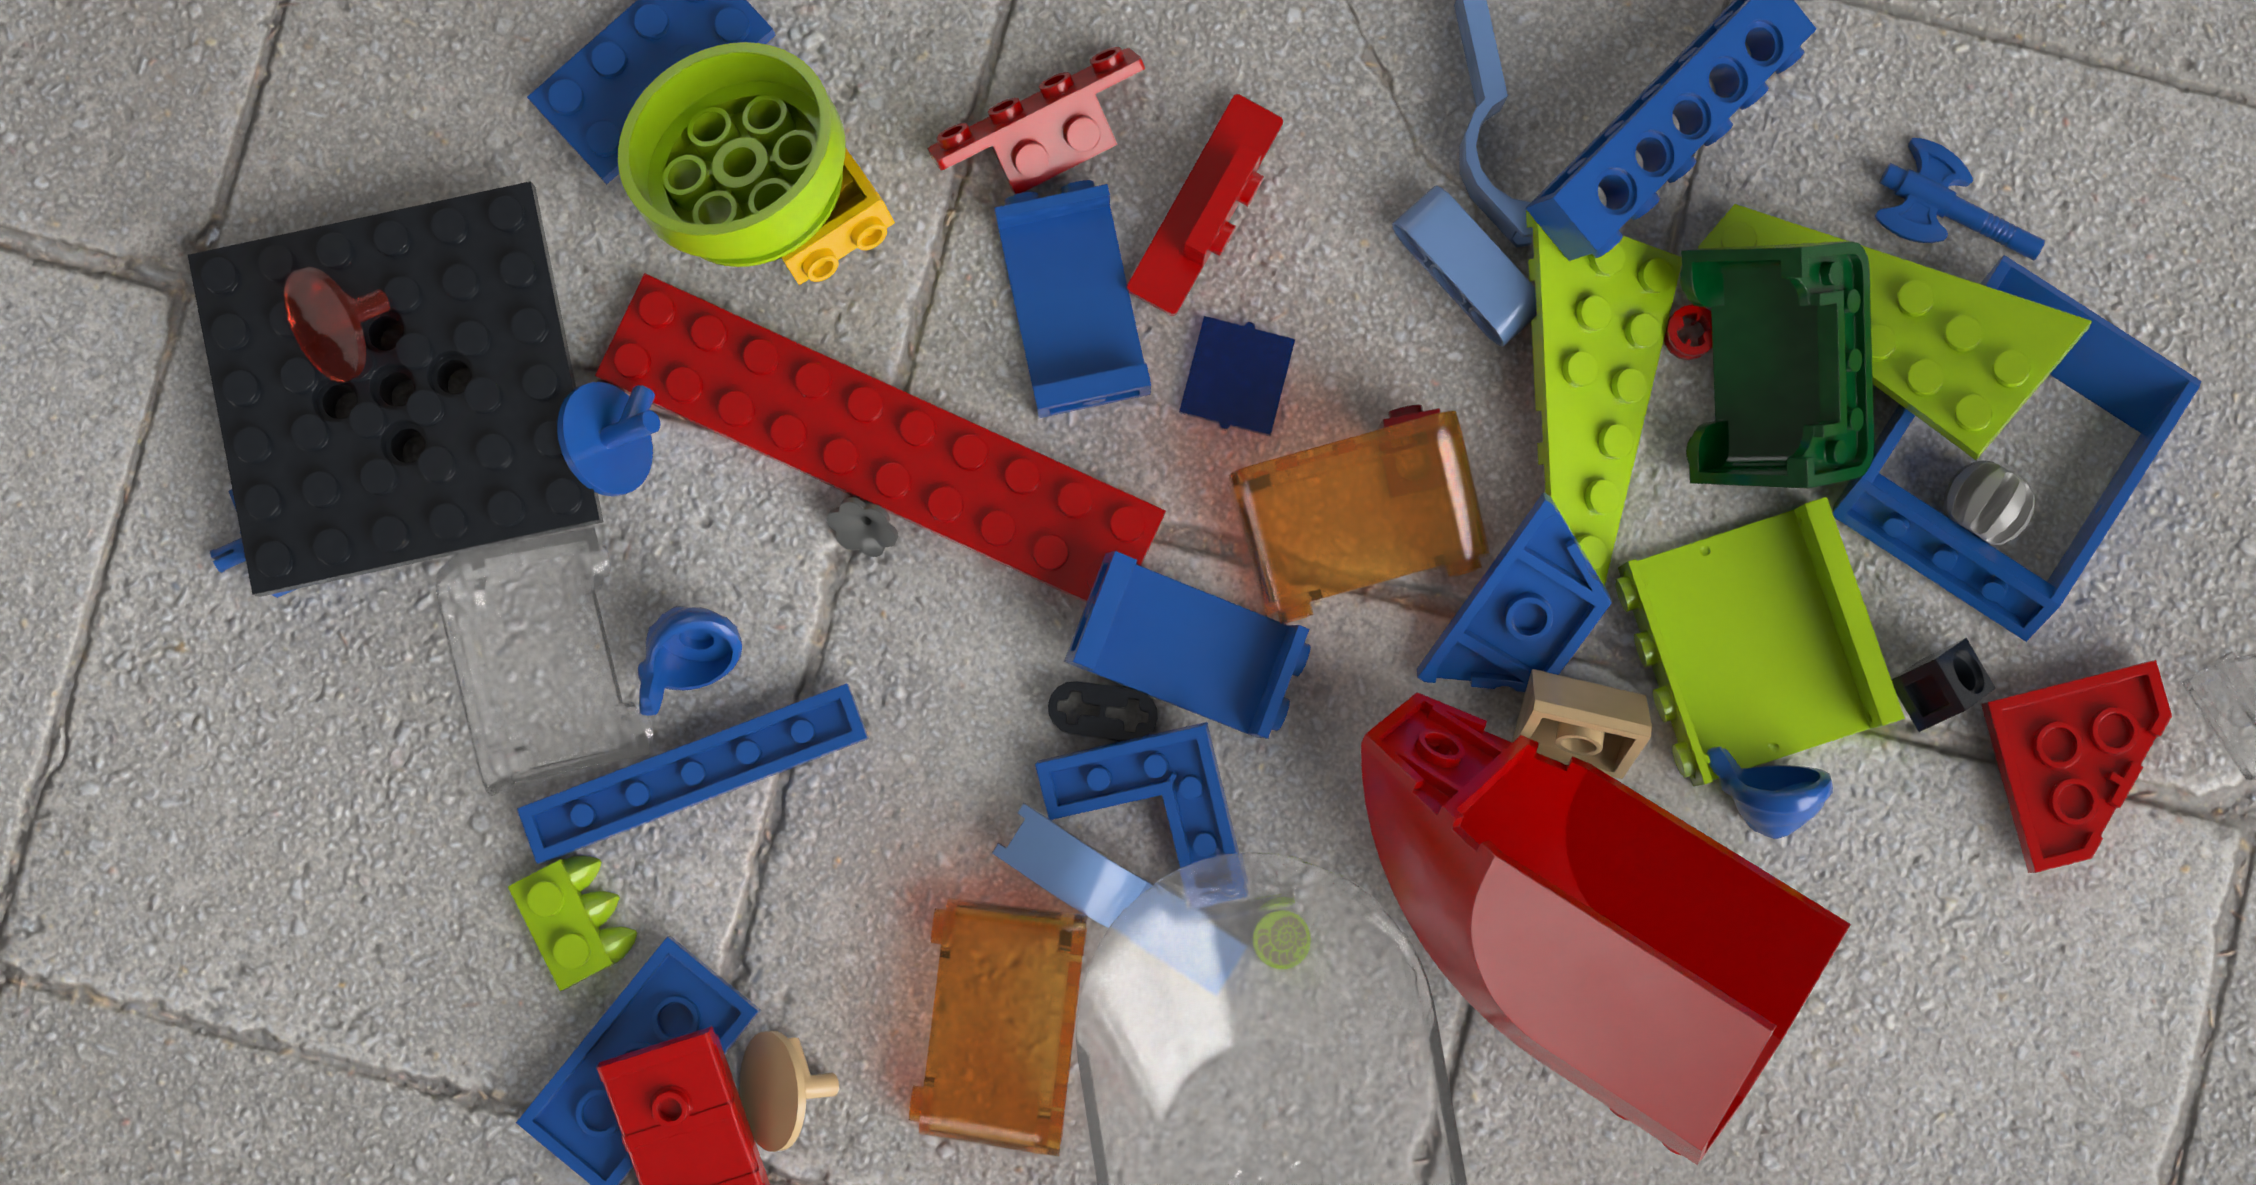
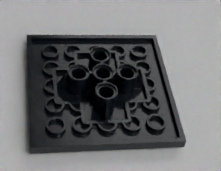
[188,181,604,597]

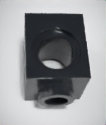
[1891,638,1996,732]

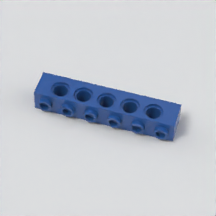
[1525,0,1816,261]

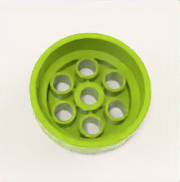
[618,42,846,267]

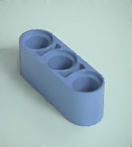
[1392,185,1537,347]

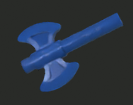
[1875,138,2045,261]

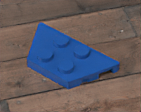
[1416,492,1612,692]

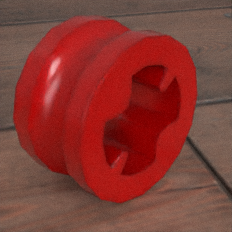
[1664,304,1713,360]

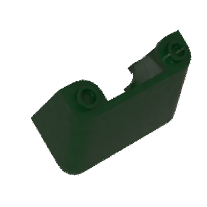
[1680,241,1874,489]

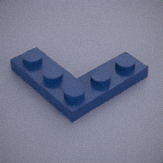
[1035,722,1249,908]

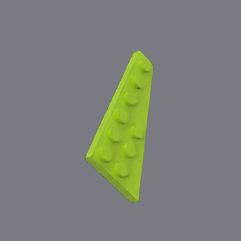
[1698,204,2092,460]
[1526,210,1682,587]

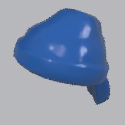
[638,606,742,716]
[1706,746,1833,839]

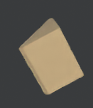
[1512,669,1652,779]

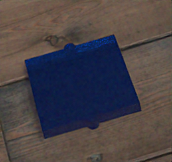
[1179,316,1295,437]

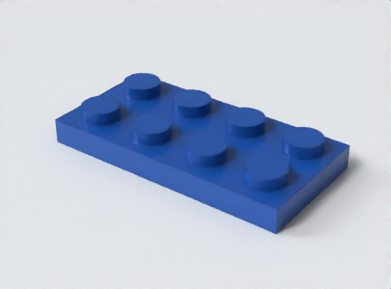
[527,0,776,185]
[516,936,761,1185]

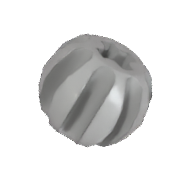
[1944,461,2035,545]

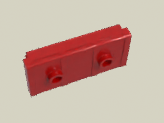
[596,1026,770,1185]

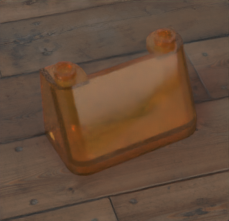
[1228,411,1490,624]
[909,898,1088,1157]

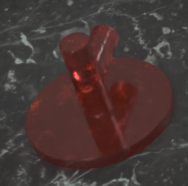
[284,267,390,382]

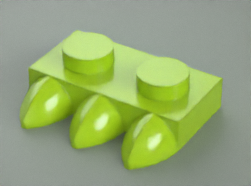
[508,856,638,991]

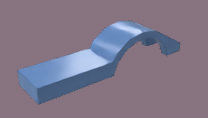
[1454,0,1533,248]
[992,803,1247,995]

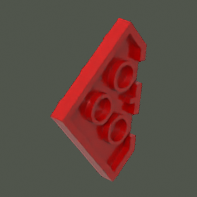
[1981,660,2172,873]

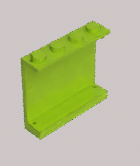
[1615,497,1905,786]

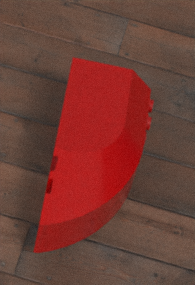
[1361,692,1851,1165]

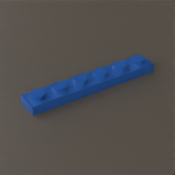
[517,683,869,864]

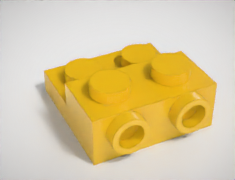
[781,148,895,285]

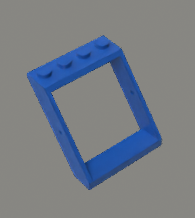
[1832,255,2201,642]

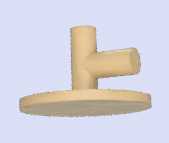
[740,1031,839,1152]

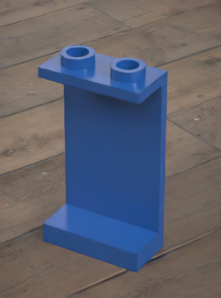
[994,180,1151,418]
[1064,551,1311,739]

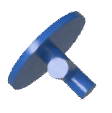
[557,382,661,497]

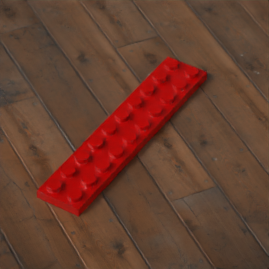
[595,273,1166,603]

